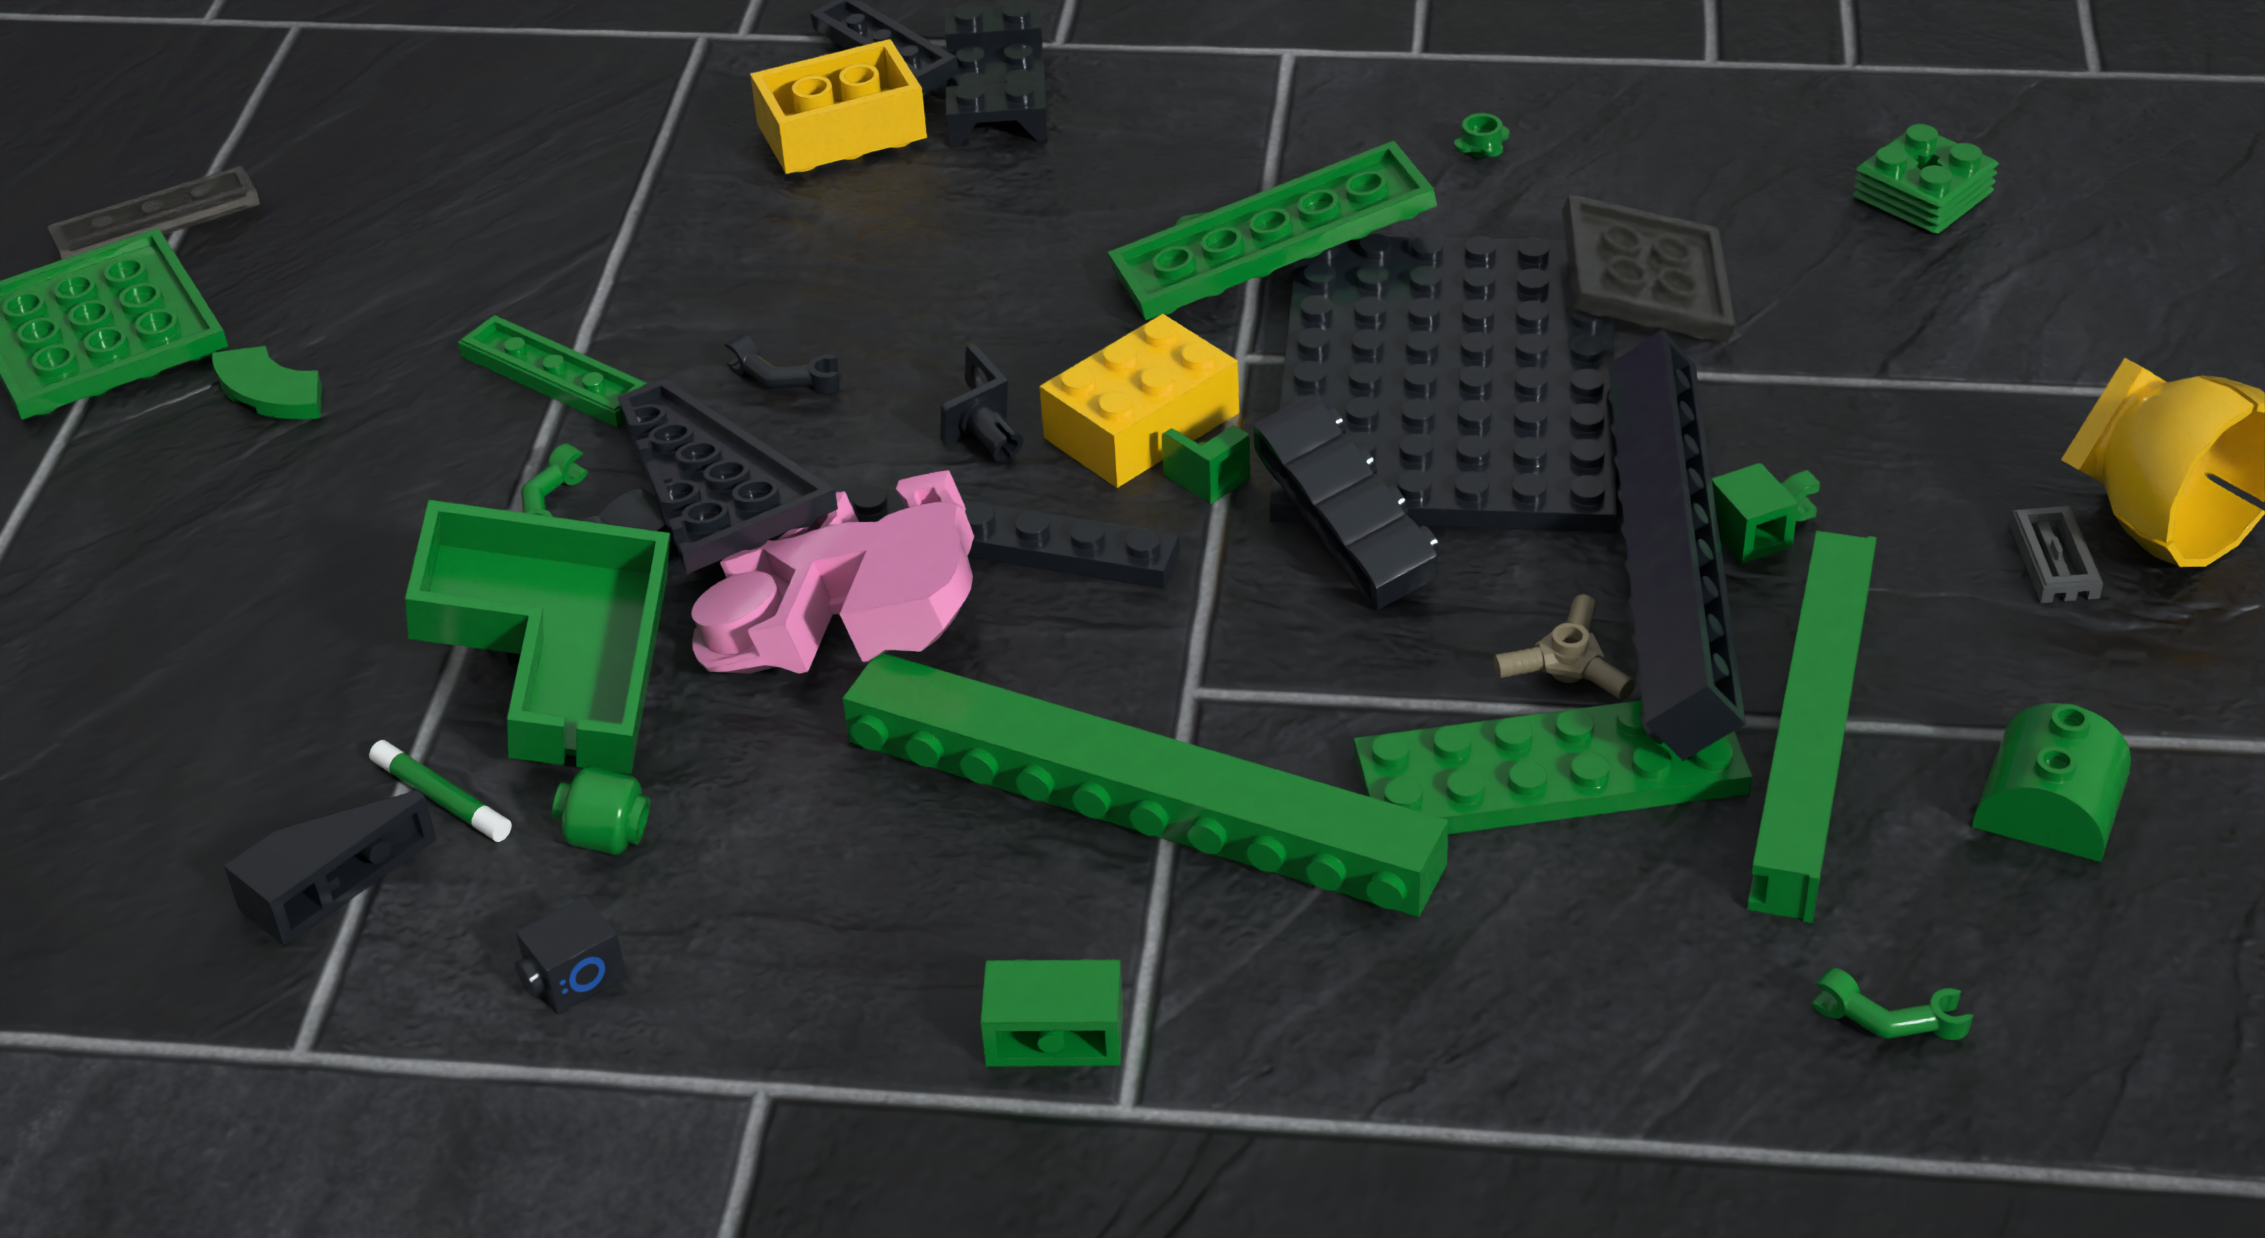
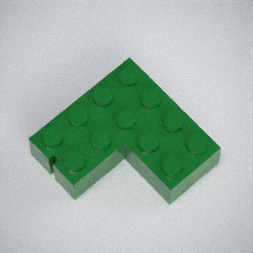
[405,500,670,774]

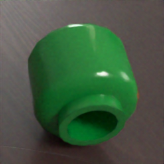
[552,766,650,856]

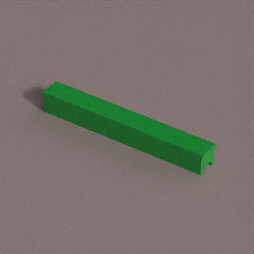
[1747,531,1877,923]

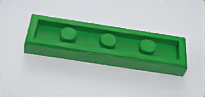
[458,315,649,428]

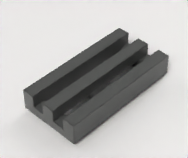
[2009,506,2103,603]

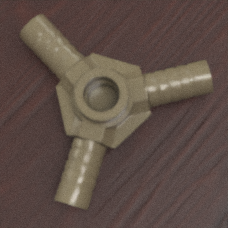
[1493,594,1636,700]

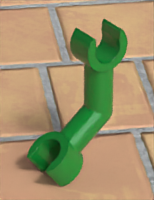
[521,443,589,517]
[1811,967,1974,1040]

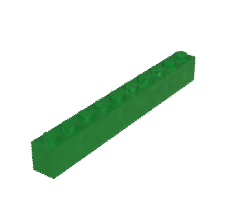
[843,653,1448,917]

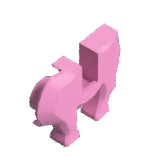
[691,470,974,674]

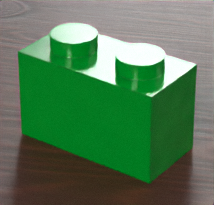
[981,959,1123,1067]

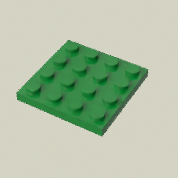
[0,228,228,420]

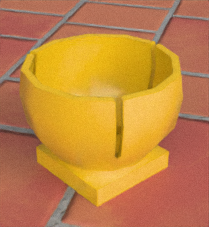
[2061,358,2265,567]

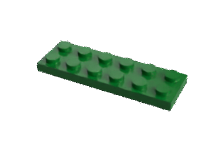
[1108,140,1437,321]
[1354,700,1752,835]

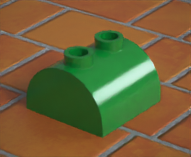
[1972,703,2131,862]

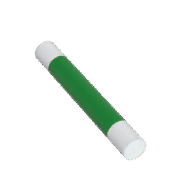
[369,740,512,842]

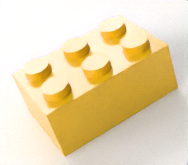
[750,39,927,174]
[1039,314,1239,488]

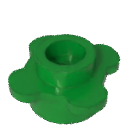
[1454,113,1510,158]

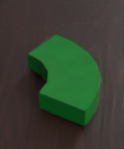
[212,346,322,420]

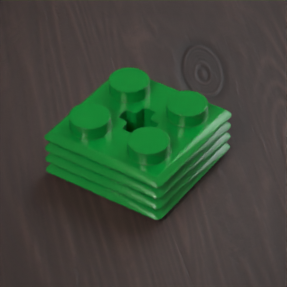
[1853,124,1999,234]

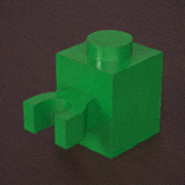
[1712,463,1820,564]

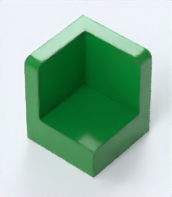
[1162,425,1251,505]

